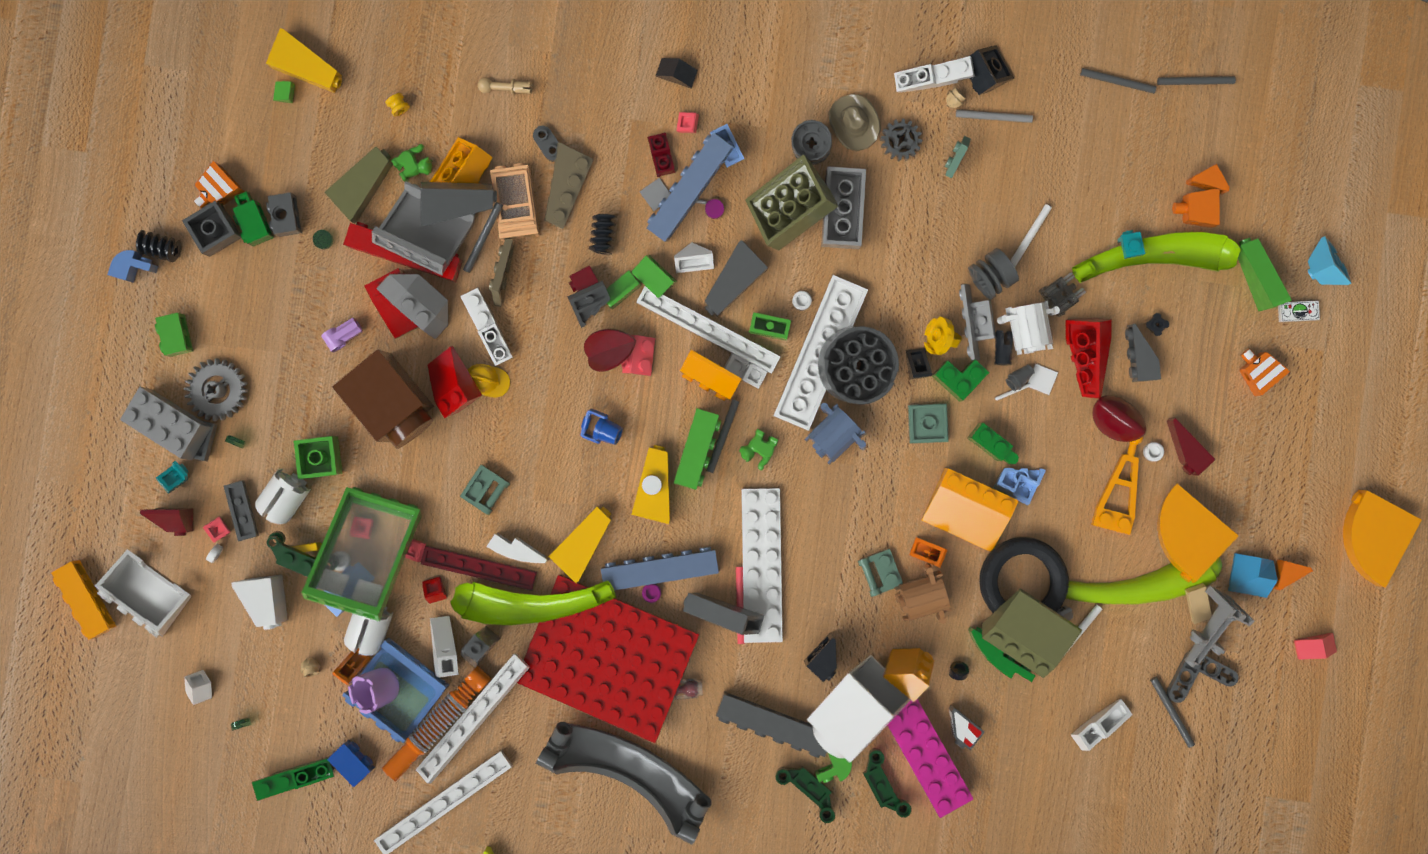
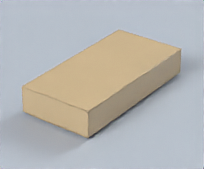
[1185,583,1212,624]

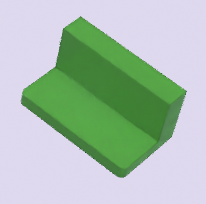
[632,255,677,298]
[606,271,641,310]

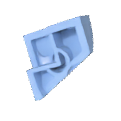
[993,468,1046,505]

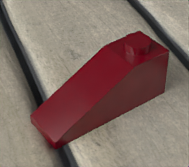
[1167,418,1216,476]

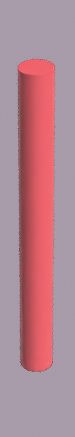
[736,567,745,644]

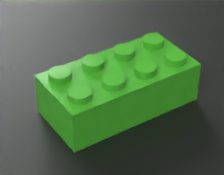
[674,408,721,490]

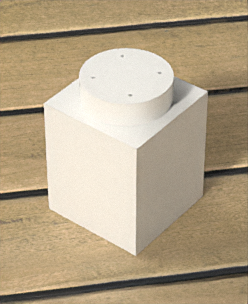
[807,655,911,763]

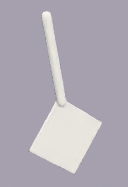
[995,364,1058,401]

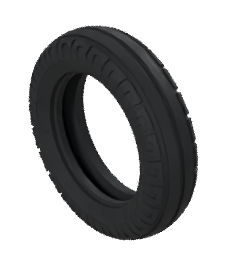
[979,537,1069,613]

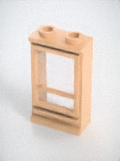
[490,163,540,241]

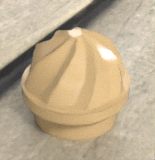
[946,88,966,108]
[300,658,320,678]

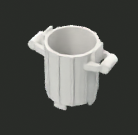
[997,301,1060,355]

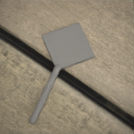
[640,178,707,211]

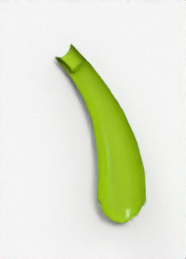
[1072,232,1241,283]
[1066,558,1222,605]
[451,580,616,625]

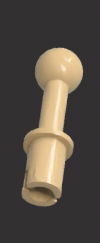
[478,78,533,95]

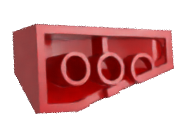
[1065,318,1112,399]

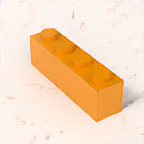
[51,560,117,640]

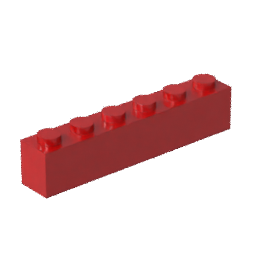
[343,222,463,282]

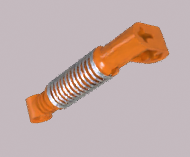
[382,666,492,781]

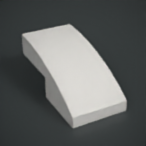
[724,353,767,389]

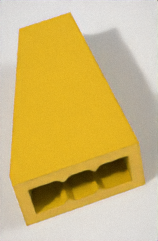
[266,28,342,93]
[631,445,670,524]
[549,506,612,583]

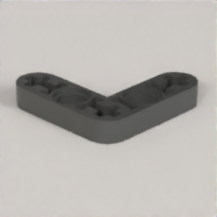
[1166,650,1238,703]

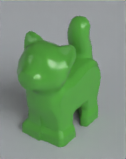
[391,144,433,182]
[739,429,779,470]

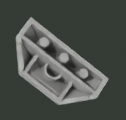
[377,274,448,339]

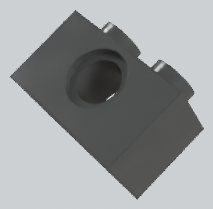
[266,192,302,237]

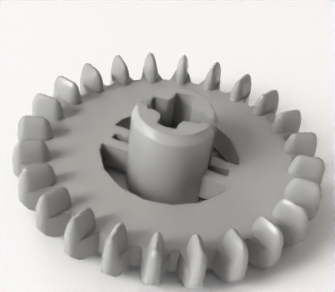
[184,358,248,421]

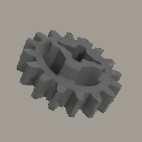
[880,119,922,162]

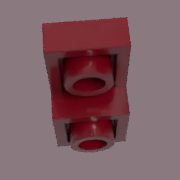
[647,132,676,177]

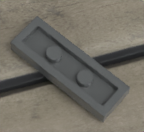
[224,481,259,541]

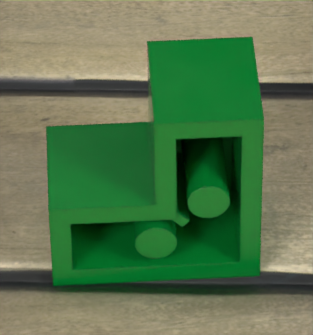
[932,360,990,402]

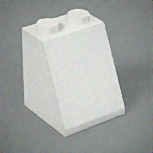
[232,575,288,630]

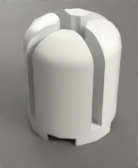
[255,469,311,524]
[344,601,393,656]

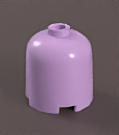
[348,668,400,714]

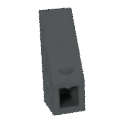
[1125,324,1161,383]

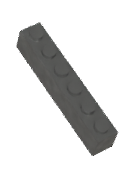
[716,691,827,758]

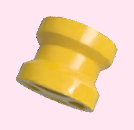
[385,93,410,117]

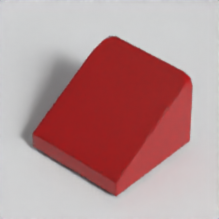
[422,576,447,604]

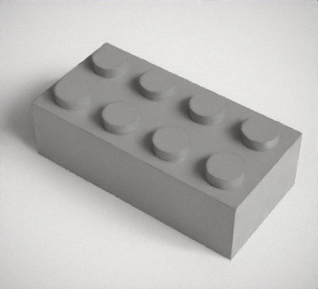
[821,167,866,249]
[120,387,212,460]

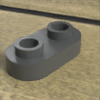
[533,126,558,162]

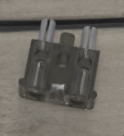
[1039,272,1086,317]

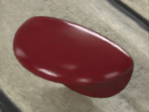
[584,329,636,372]
[1092,395,1146,442]

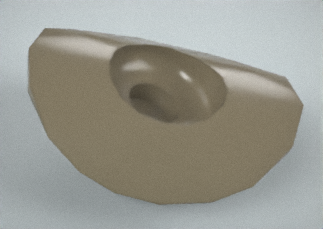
[828,94,881,151]

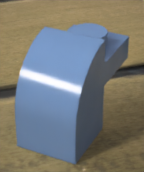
[107,250,158,283]

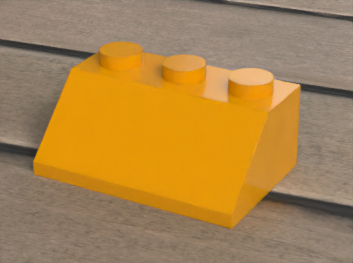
[430,137,493,183]
[680,350,742,401]
[883,648,935,702]

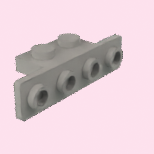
[959,284,996,361]

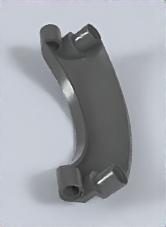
[535,722,712,845]

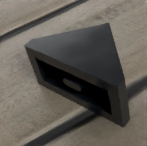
[656,58,698,89]
[906,348,932,380]

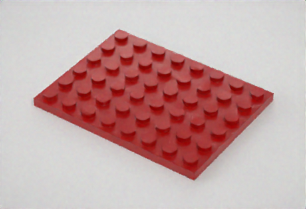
[517,575,700,743]

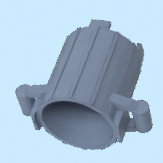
[805,403,867,465]

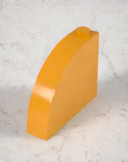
[1157,484,1239,583]
[1343,490,1422,588]

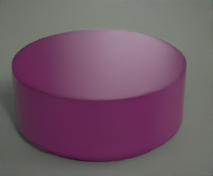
[705,199,724,219]
[642,584,661,603]

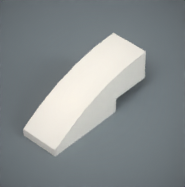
[486,533,549,563]
[1071,699,1133,751]

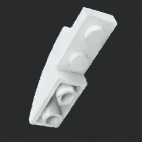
[894,56,975,92]
[460,288,513,366]

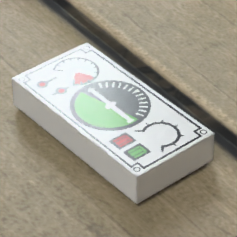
[1278,301,1320,322]

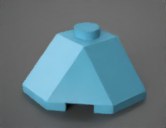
[1308,236,1351,285]

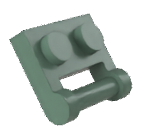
[460,464,510,515]
[858,549,903,597]

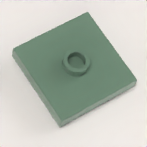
[908,404,949,444]

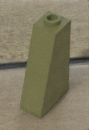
[324,147,393,224]

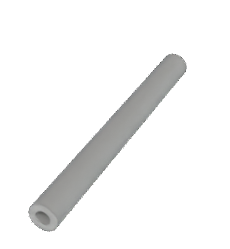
[956,110,1033,123]

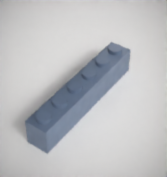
[647,133,734,242]
[601,547,719,590]

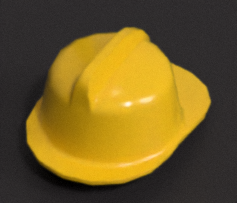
[468,364,510,398]

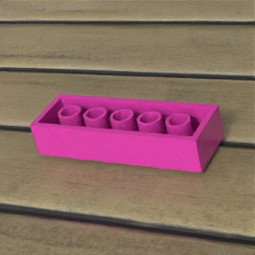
[887,699,974,818]

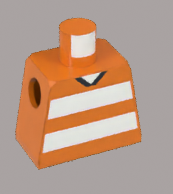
[194,161,244,208]
[1240,348,1290,396]

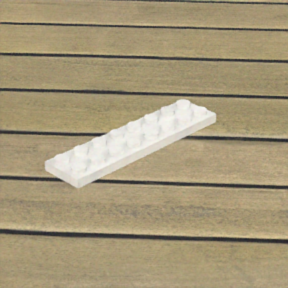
[774,275,868,431]
[741,488,783,643]

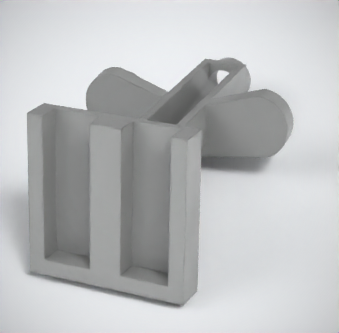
[1184,586,1255,667]

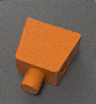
[1172,189,1220,228]

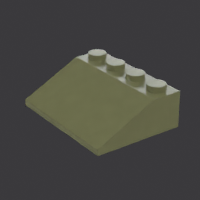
[745,154,838,251]
[982,589,1082,678]

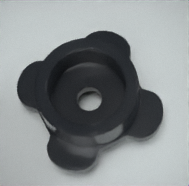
[1146,313,1169,336]

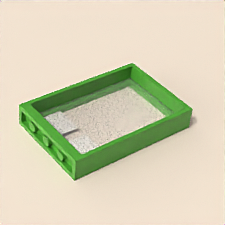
[301,487,421,622]

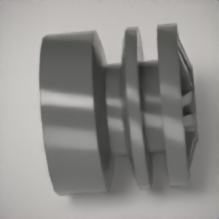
[791,120,832,165]
[968,248,1019,300]

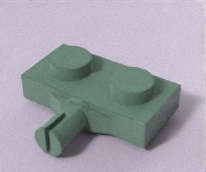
[944,136,971,178]

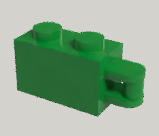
[232,191,274,247]
[967,422,1019,464]

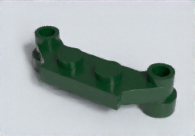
[267,531,340,577]
[863,748,912,818]
[775,766,835,823]

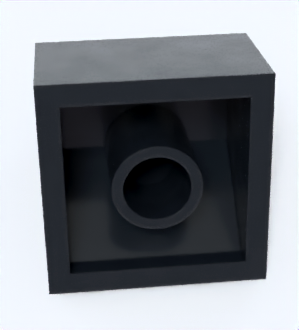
[968,45,1014,95]
[804,633,837,682]

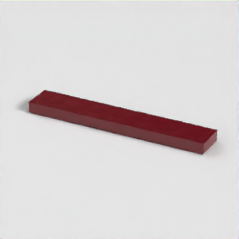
[421,545,537,591]

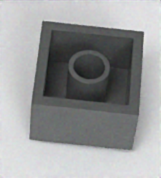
[182,201,241,257]

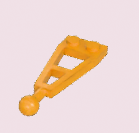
[1091,436,1143,535]

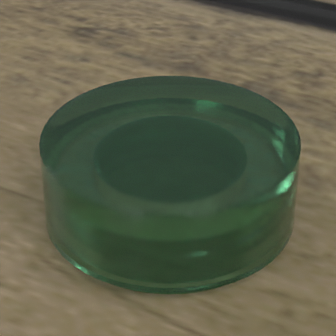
[313,230,333,250]
[225,435,245,449]
[230,718,251,731]

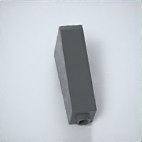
[420,182,497,226]
[704,240,768,317]
[683,593,765,635]
[461,626,500,668]

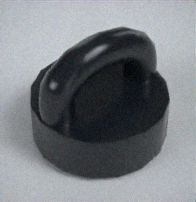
[949,661,969,680]

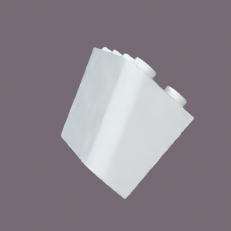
[95,549,191,638]

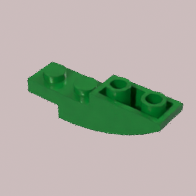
[968,627,1035,682]
[252,758,334,801]

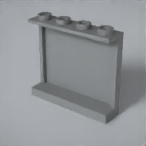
[372,181,475,275]

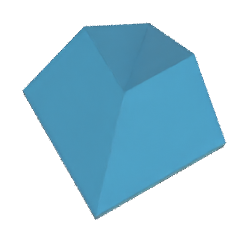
[1228,553,1278,598]

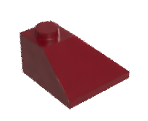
[140,508,194,536]

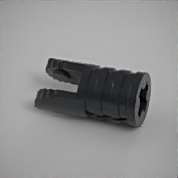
[994,330,1013,366]

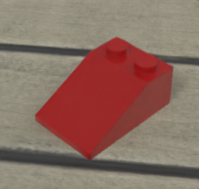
[364,268,418,339]
[427,346,482,419]

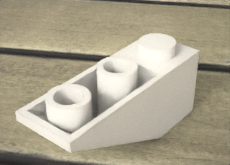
[430,616,459,677]

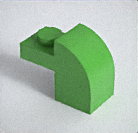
[815,753,852,783]

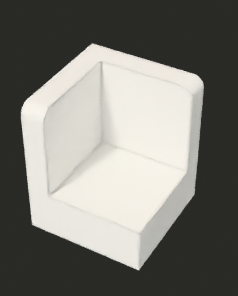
[184,670,212,705]

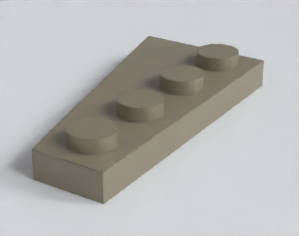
[544,142,593,229]

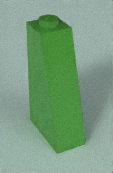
[1238,238,1292,311]

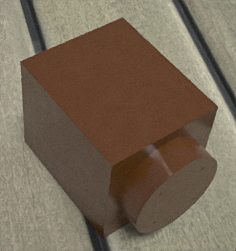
[332,349,434,449]

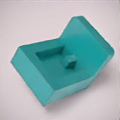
[1117,230,1145,259]
[156,461,188,494]

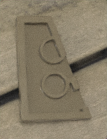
[489,238,514,307]

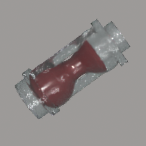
[674,678,703,700]

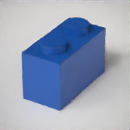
[327,740,375,787]

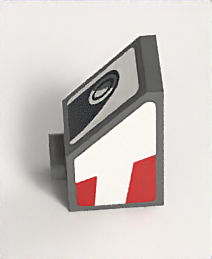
[949,705,985,750]

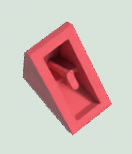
[1294,633,1337,659]

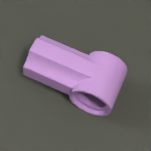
[321,317,363,352]

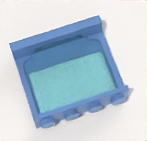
[342,638,449,743]

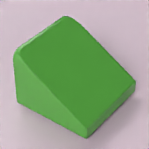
[273,81,295,103]

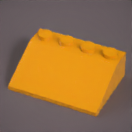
[921,468,1019,552]

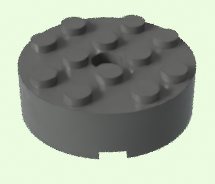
[818,326,899,404]

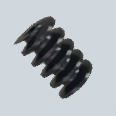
[589,214,617,255]
[136,230,182,263]

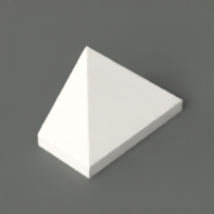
[674,242,714,273]

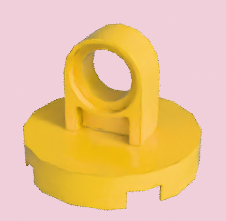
[924,317,962,355]

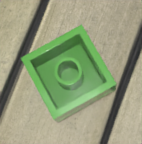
[294,436,343,479]

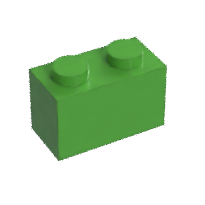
[749,312,791,341]
[155,313,193,357]

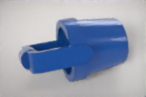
[581,409,623,445]

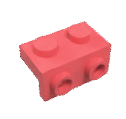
[621,335,655,376]

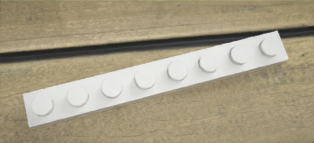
[636,286,780,374]
[416,654,530,783]
[374,750,513,854]

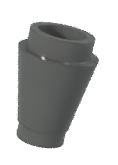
[1005,364,1035,391]

